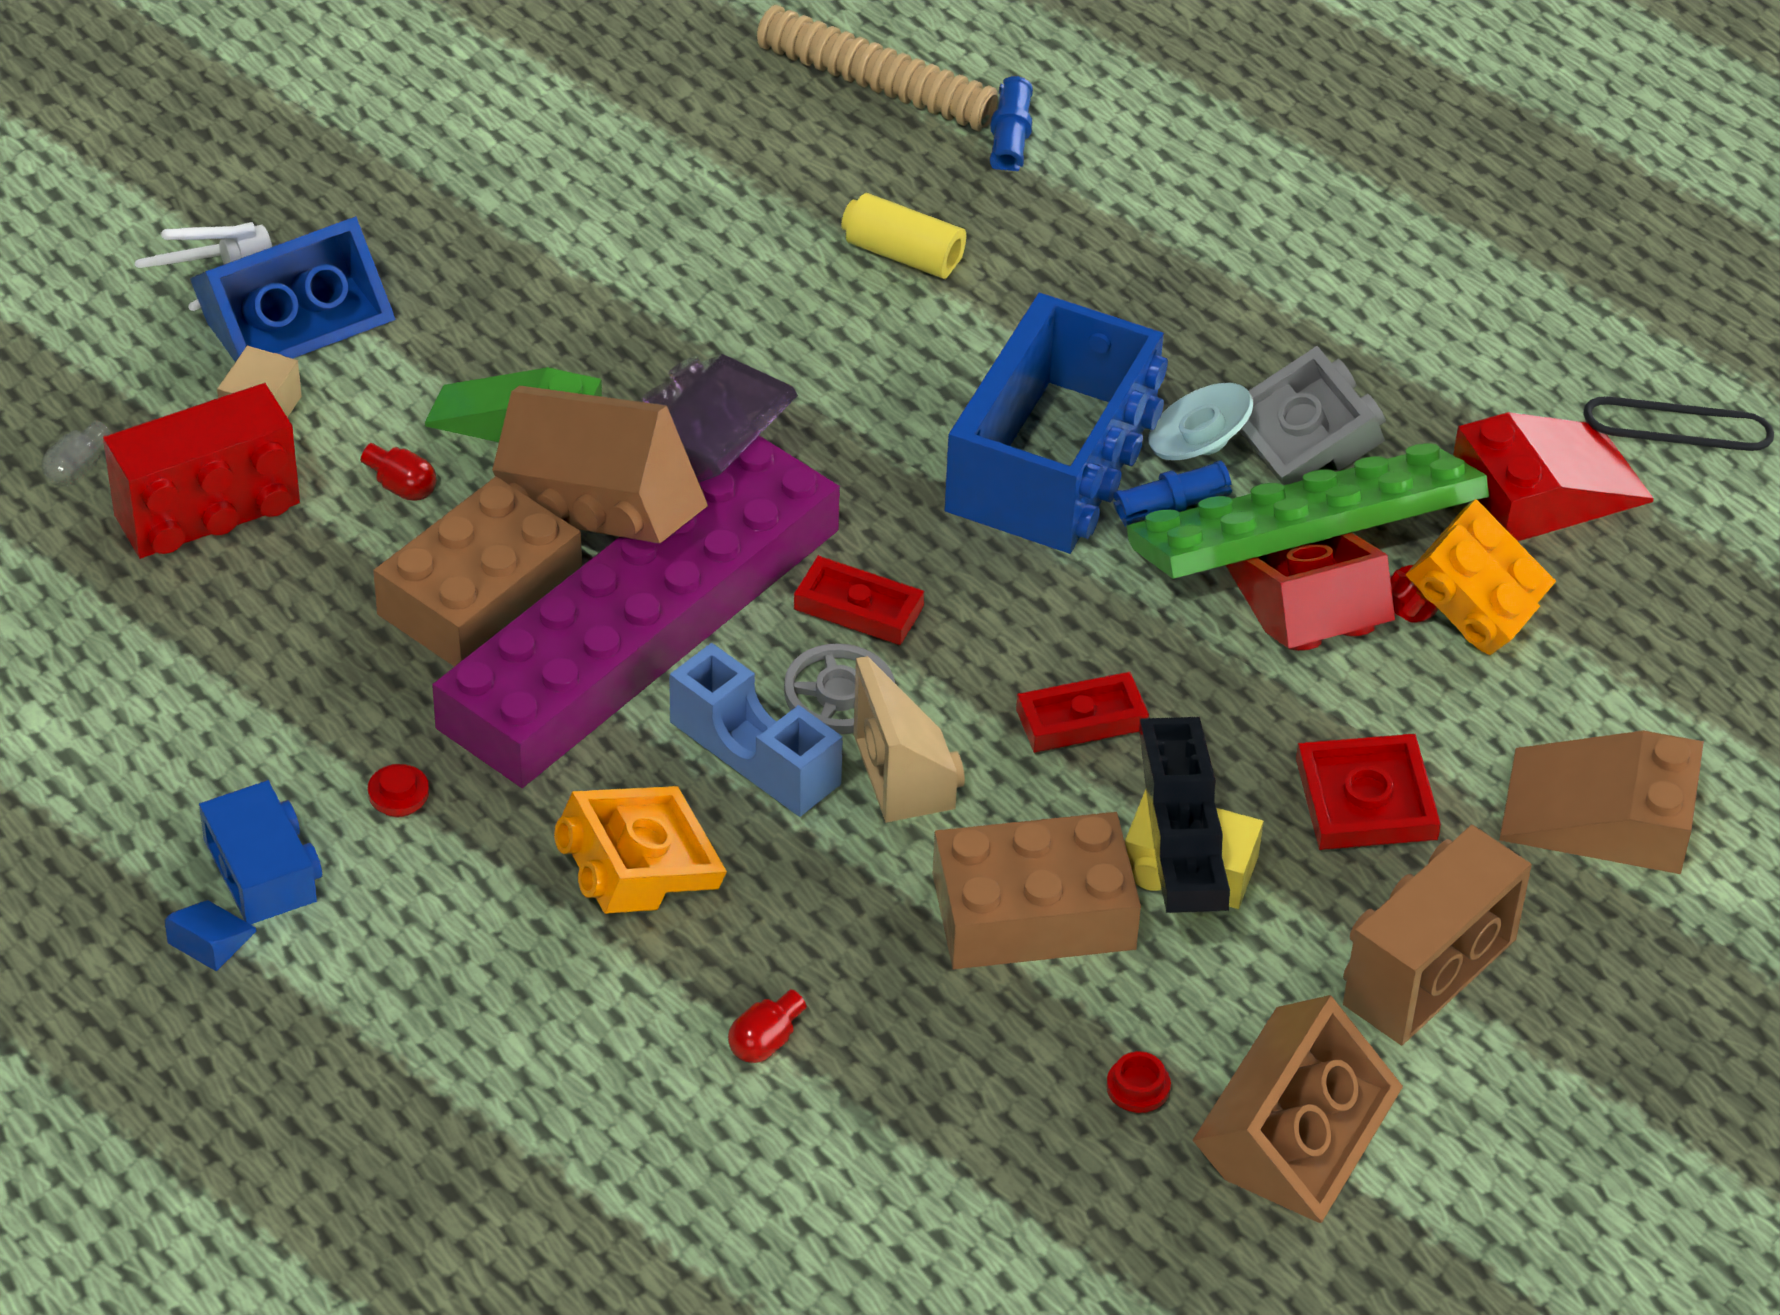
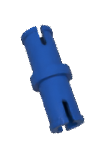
[990,76,1033,171]
[1113,460,1232,527]

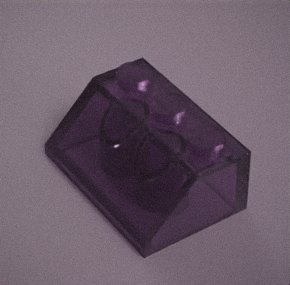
[642,354,798,482]

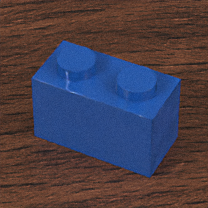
[199,780,323,924]

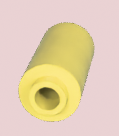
[841,193,966,280]

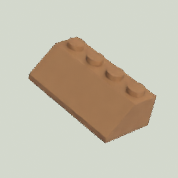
[492,385,708,543]

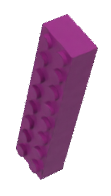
[432,432,840,788]

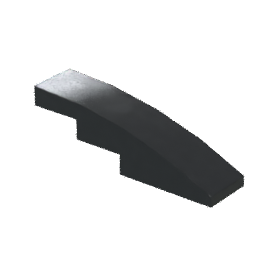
[1139,717,1230,913]

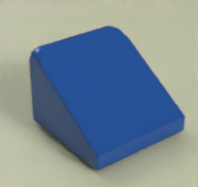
[164,900,256,971]

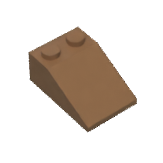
[1499,730,1704,874]

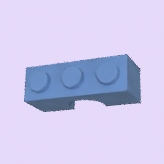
[669,643,843,817]

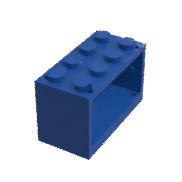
[944,292,1168,554]

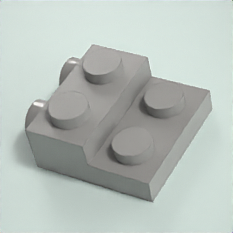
[1239,346,1386,485]

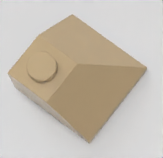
[853,656,965,823]

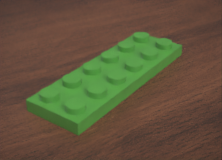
[1127,443,1489,579]

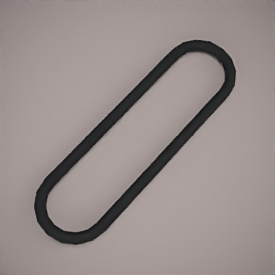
[1583,396,1774,451]

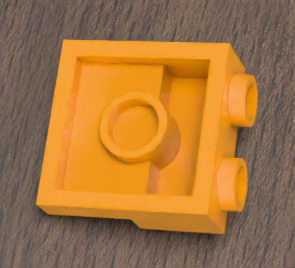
[1405,499,1556,655]
[554,786,727,914]

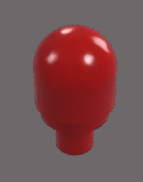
[360,443,437,501]
[728,989,807,1063]

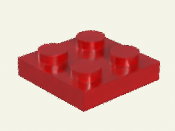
[1296,733,1441,850]

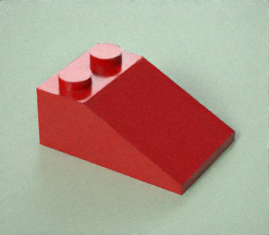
[1453,412,1654,541]
[1226,532,1395,651]

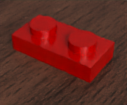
[794,555,924,646]
[1016,672,1149,753]

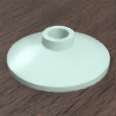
[1148,383,1253,460]

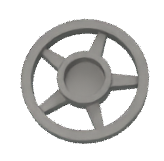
[784,643,895,734]

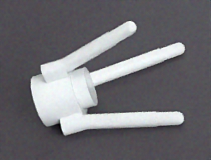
[135,222,272,311]

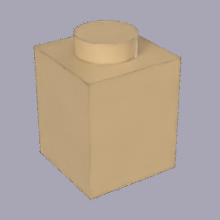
[217,346,302,418]

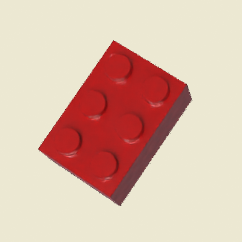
[103,383,300,559]

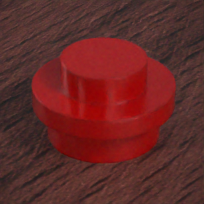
[368,764,429,817]
[1106,1051,1171,1113]

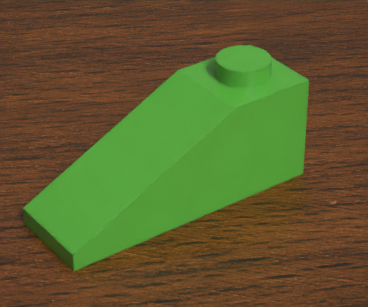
[425,367,602,442]

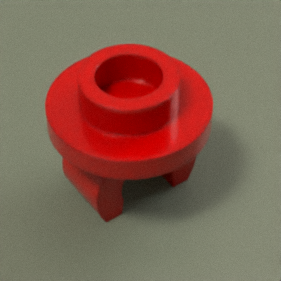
[1390,565,1439,623]

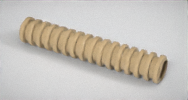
[757,5,998,131]

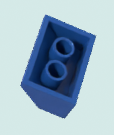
[190,216,396,362]

